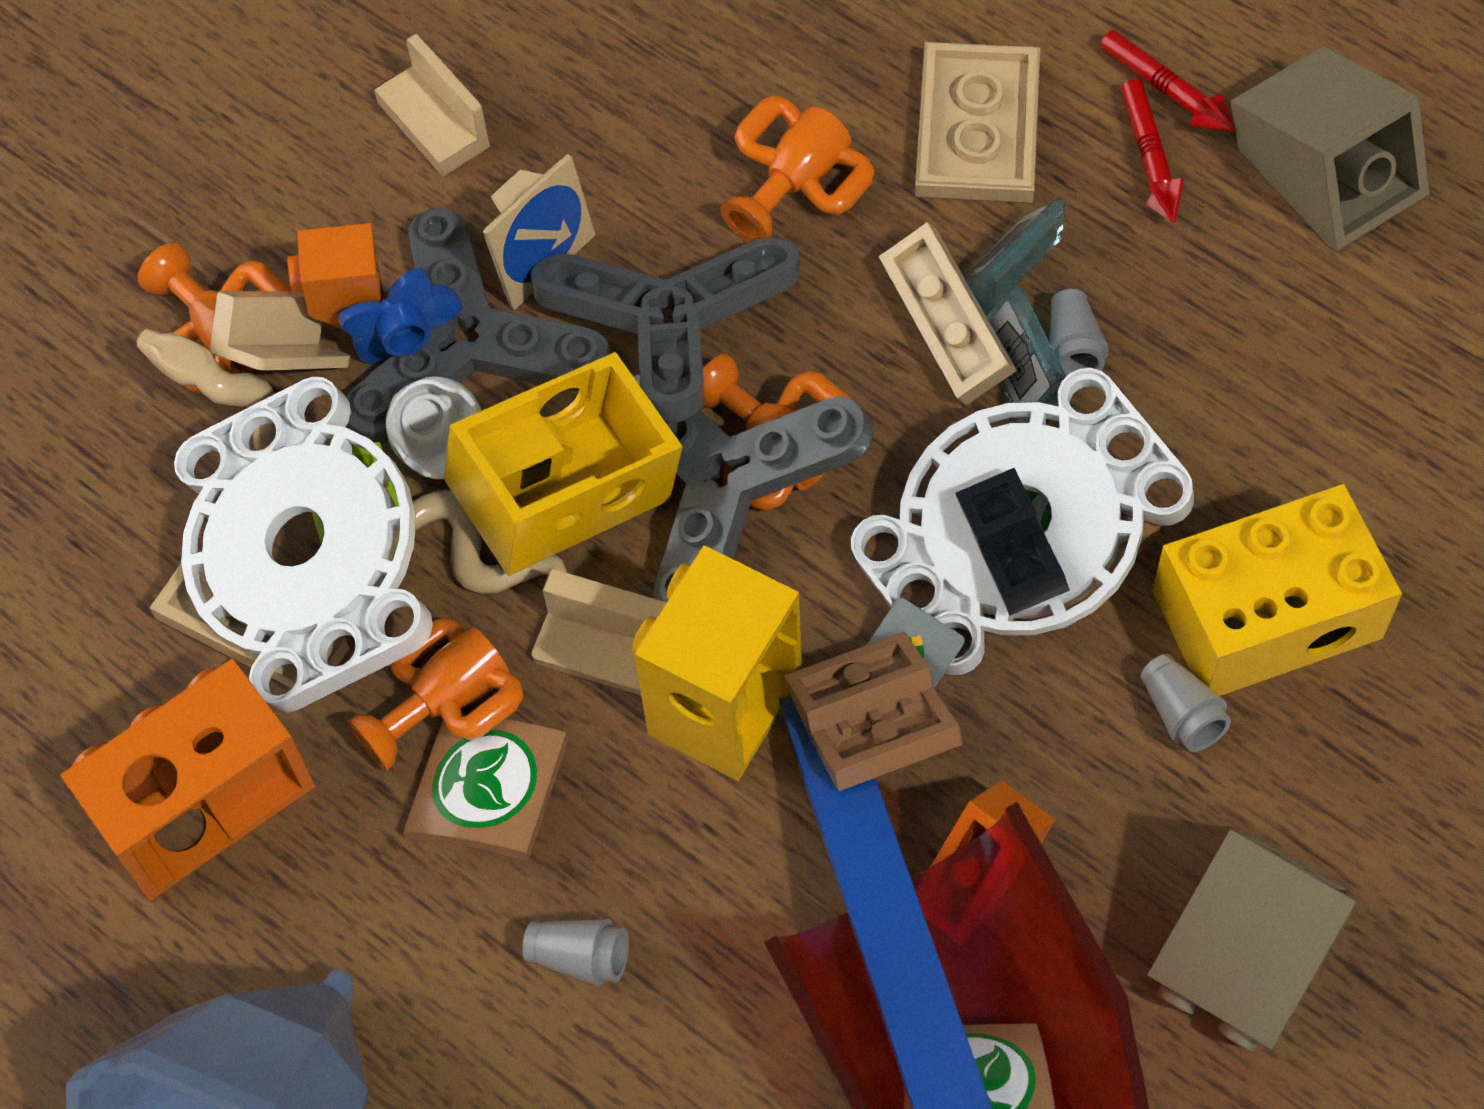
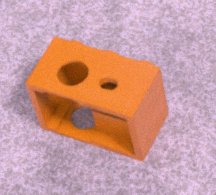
[60,658,316,902]

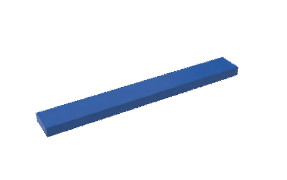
[779,696,992,1109]

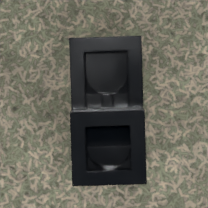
[955,467,1070,616]

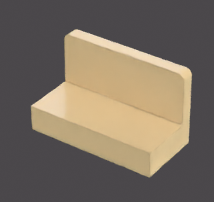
[374,34,490,177]
[210,291,350,370]
[531,569,667,695]

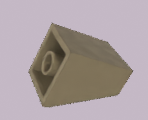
[1230,46,1430,251]
[1147,829,1361,1051]

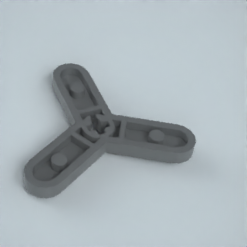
[346,208,611,444]
[531,237,800,423]
[633,374,873,602]

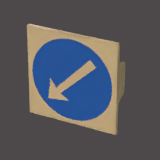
[482,154,596,311]

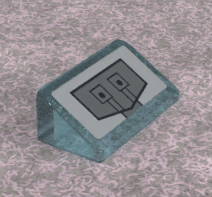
[963,199,1065,313]
[986,285,1066,423]

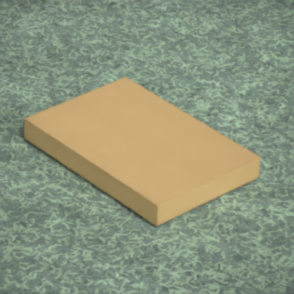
[915,42,1040,203]

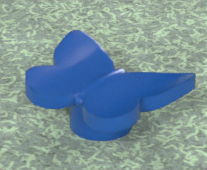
[338,268,462,364]

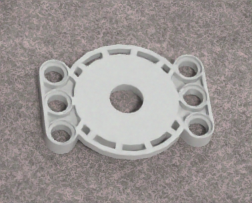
[851,368,1194,676]
[174,377,433,713]

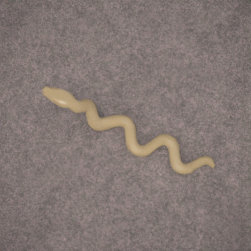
[136,329,567,595]

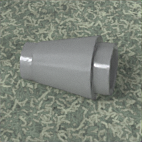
[1047,289,1109,379]
[1140,654,1231,752]
[523,918,629,987]

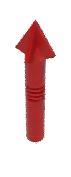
[1100,30,1236,132]
[1121,79,1184,223]

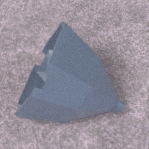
[66,969,368,1109]

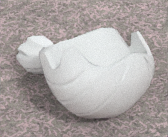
[385,376,482,480]

